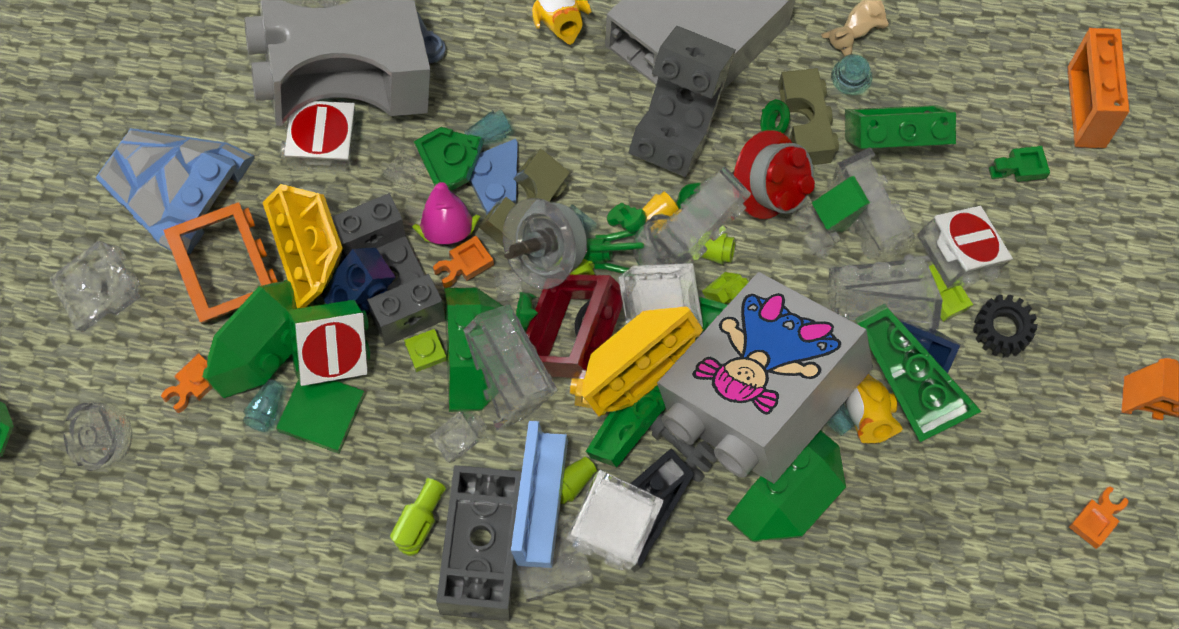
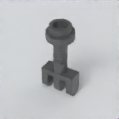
[649,414,717,482]

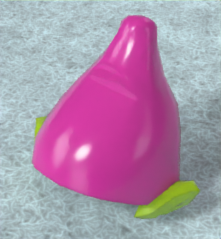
[412,182,480,244]

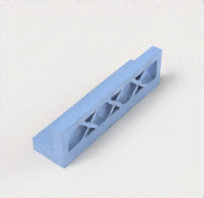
[511,421,568,568]

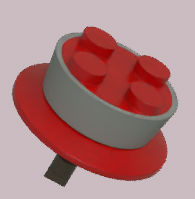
[732,130,815,219]

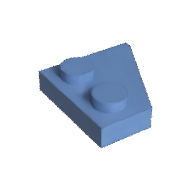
[469,138,518,215]

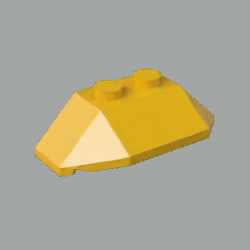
[262,184,343,309]
[581,306,703,416]

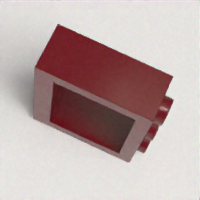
[516,274,627,379]

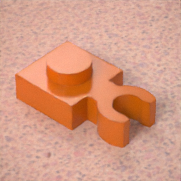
[433,236,494,288]
[161,353,212,413]
[1069,486,1128,549]

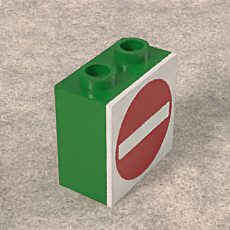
[288,300,370,386]

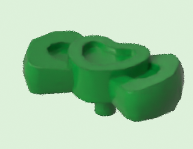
[607,203,647,233]

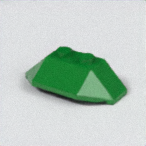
[202,280,310,398]
[444,287,515,412]
[727,430,846,542]

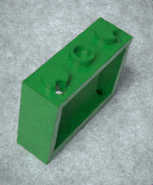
[845,105,956,149]

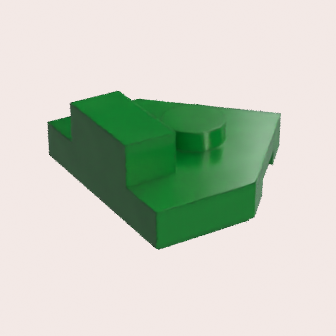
[414,127,484,191]

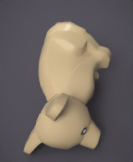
[821,0,888,56]

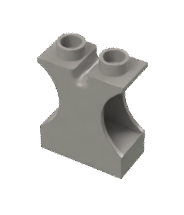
[244,0,430,126]

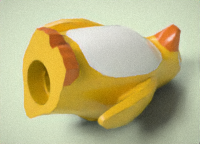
[532,0,591,45]
[846,374,903,444]

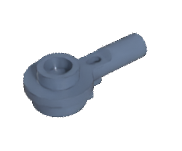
[417,12,446,63]

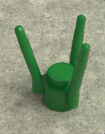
[584,228,645,277]

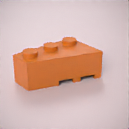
[1121,358,1179,420]

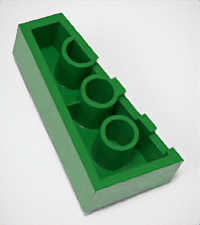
[855,303,982,442]

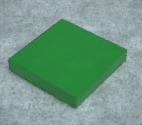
[276,380,365,454]

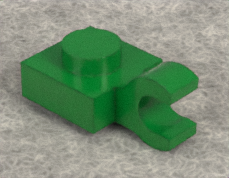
[989,146,1050,182]

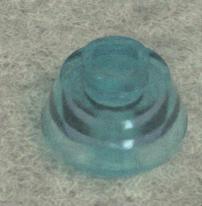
[831,54,873,95]

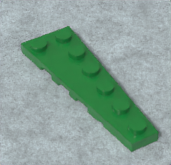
[585,296,728,468]

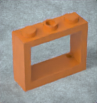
[1067,28,1130,148]
[163,202,278,324]

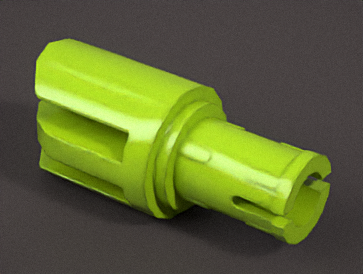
[390,478,446,556]

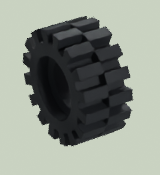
[973,295,1038,358]

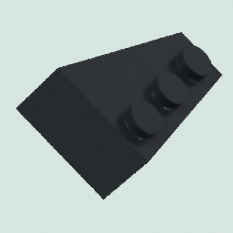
[624,448,694,572]

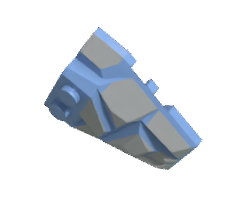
[96,128,255,255]

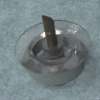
[503,198,587,289]

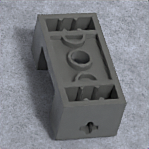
[628,25,736,177]
[332,193,445,346]
[436,465,522,621]

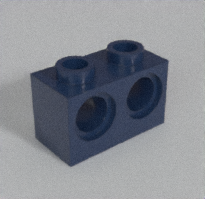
[320,248,396,316]

